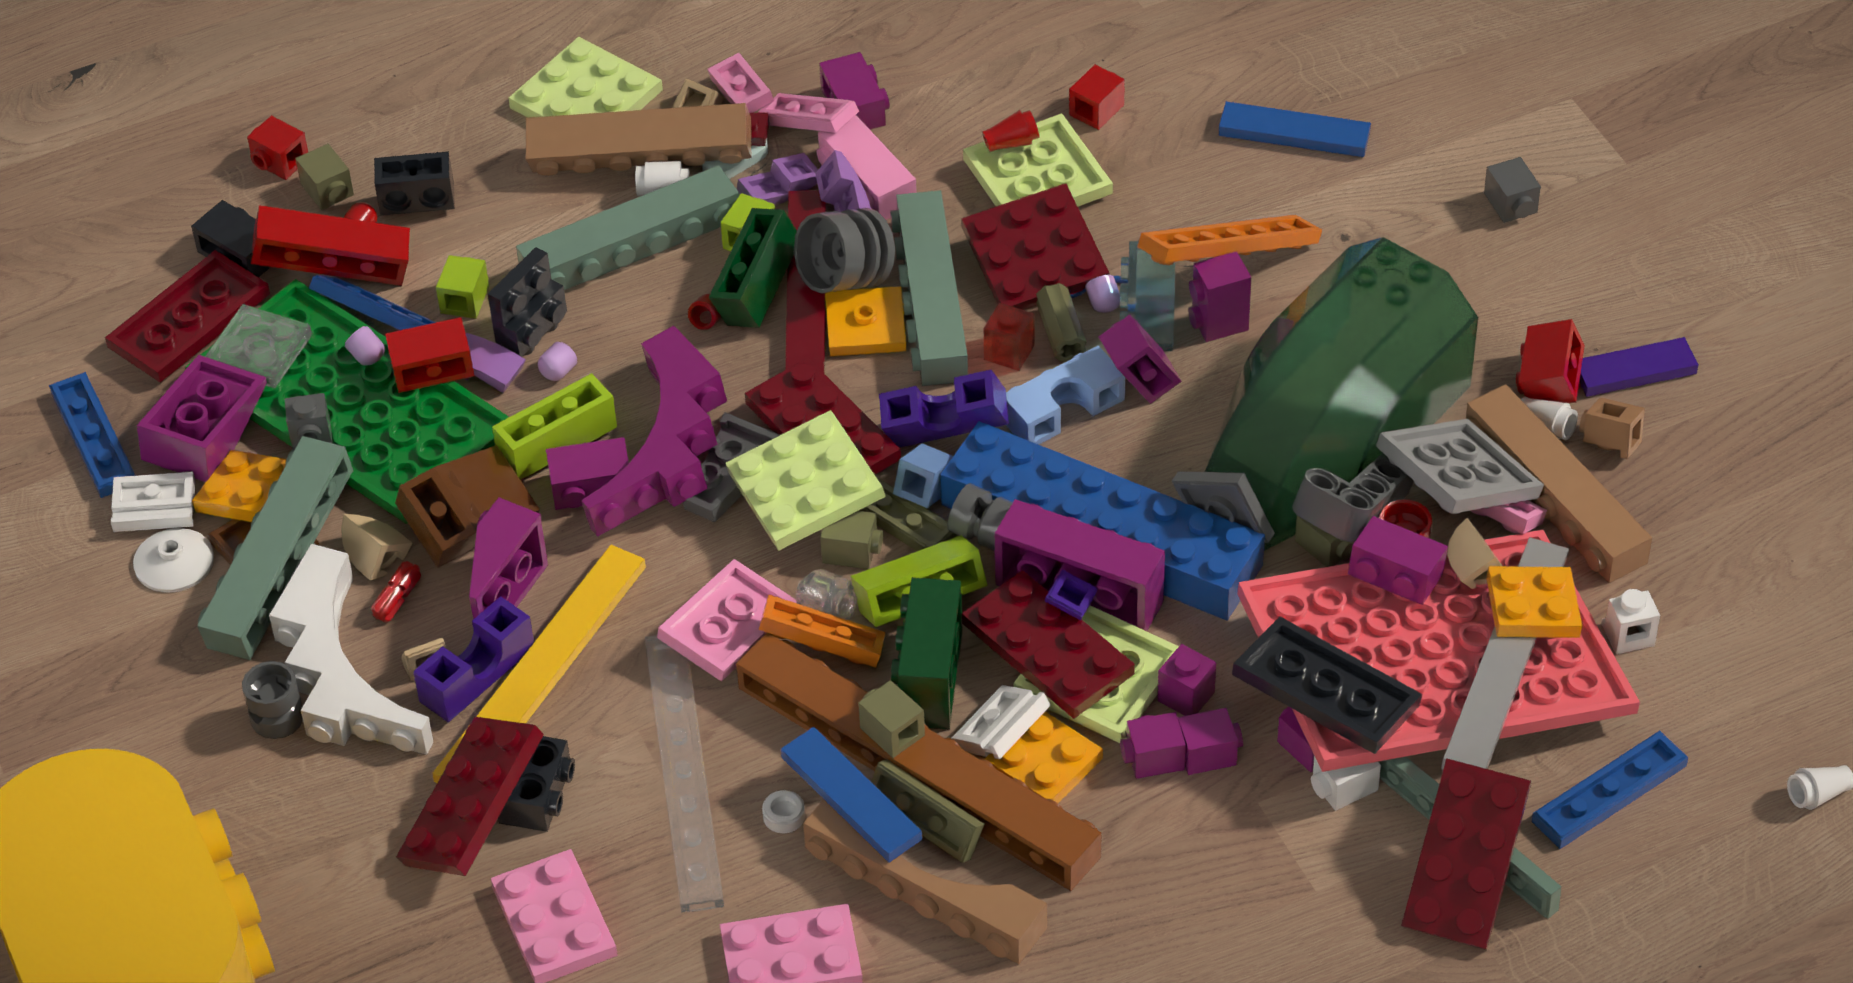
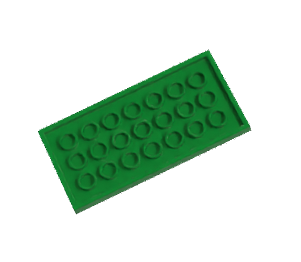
[185,279,509,524]

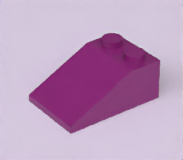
[137,355,267,482]
[469,497,548,619]

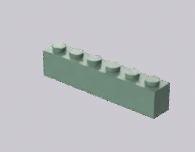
[516,165,739,290]
[890,190,968,386]
[197,436,353,660]

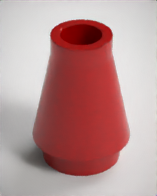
[982,110,1040,152]

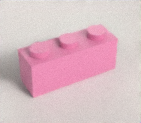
[817,115,917,220]

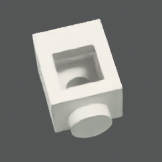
[1601,589,1660,655]

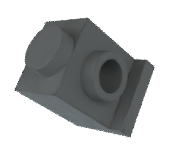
[285,393,332,450]

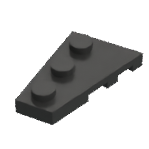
[683,412,780,522]

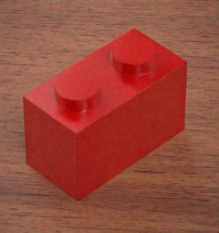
[385,317,475,393]
[1516,319,1585,403]

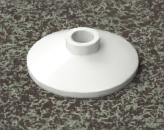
[133,528,214,593]

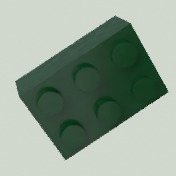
[891,577,963,730]

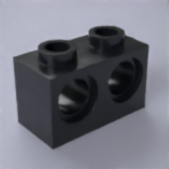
[374,151,455,216]
[498,736,575,832]

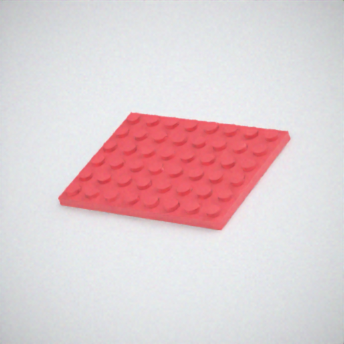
[1237,530,1640,772]

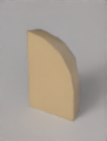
[341,514,412,580]
[1447,518,1503,589]

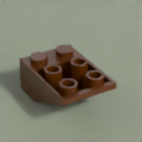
[395,445,540,568]

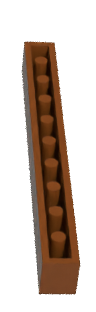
[736,633,1102,891]

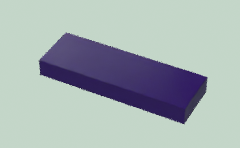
[1579,337,1699,397]

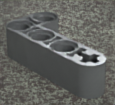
[1292,453,1414,542]

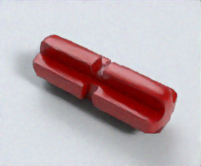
[371,561,421,623]

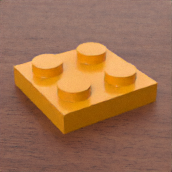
[192,450,286,522]
[1486,566,1582,638]
[985,712,1103,803]

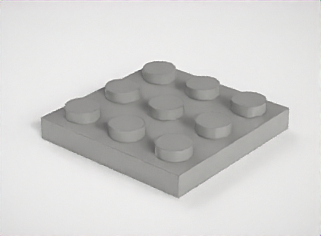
[1376,419,1544,514]

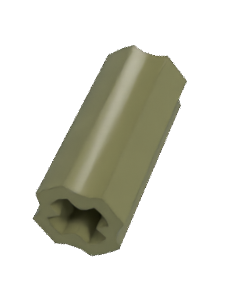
[1036,283,1087,362]

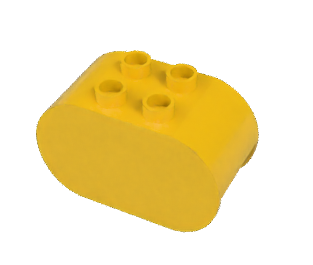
[0,749,275,983]

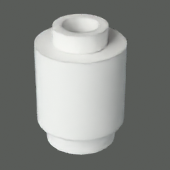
[635,161,689,196]

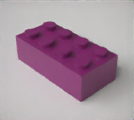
[994,499,1165,631]

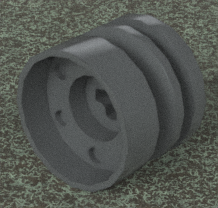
[794,208,895,293]

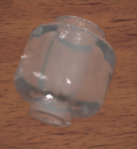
[796,569,857,620]

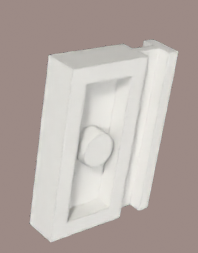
[111,472,195,532]
[951,685,1051,759]

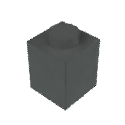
[1484,157,1541,223]

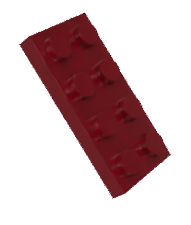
[105,250,270,383]
[744,357,901,475]
[962,570,1135,719]
[396,717,544,876]
[1401,758,1532,950]

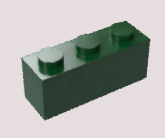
[709,208,797,328]

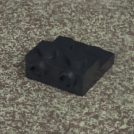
[488,247,567,357]

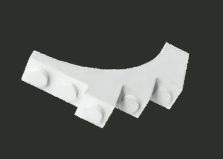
[269,544,433,755]

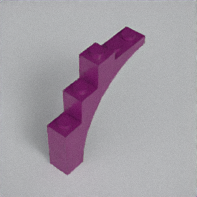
[581,326,727,537]

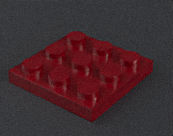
[961,183,1110,317]

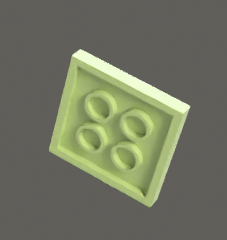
[508,37,663,118]
[963,113,1113,206]
[725,410,886,551]
[1014,606,1179,743]

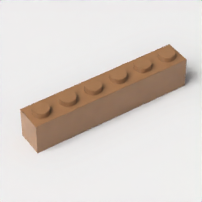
[526,103,752,176]
[1466,384,1652,583]

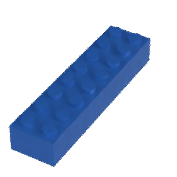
[940,421,1265,621]

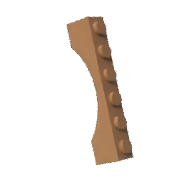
[803,799,1047,964]

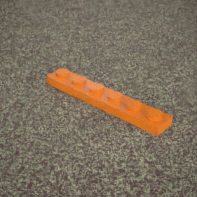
[1138,215,1322,265]

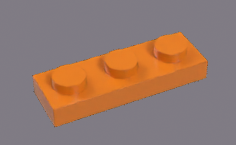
[758,595,885,668]

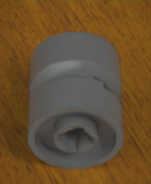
[948,483,1013,552]
[242,661,303,739]

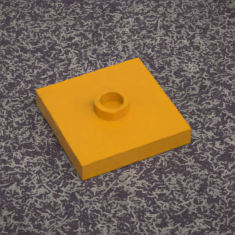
[825,286,907,357]

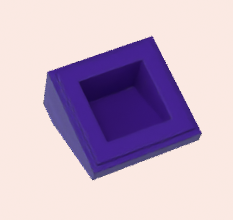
[1044,569,1098,620]

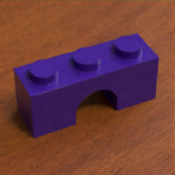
[879,369,1009,448]
[413,596,534,723]

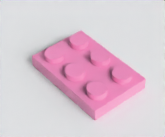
[657,559,798,682]
[491,849,618,983]
[720,904,863,983]

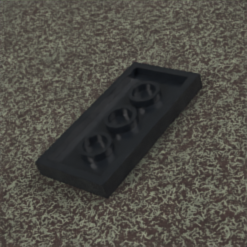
[1232,616,1422,754]

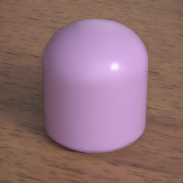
[1085,275,1121,313]
[345,326,384,365]
[538,342,577,381]

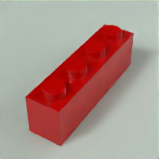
[251,205,410,286]

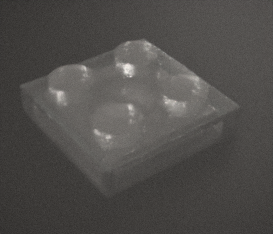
[205,304,312,388]

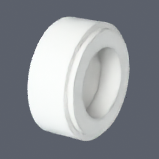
[762,790,805,833]

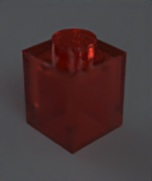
[983,303,1035,371]

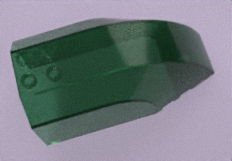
[1204,237,1479,551]

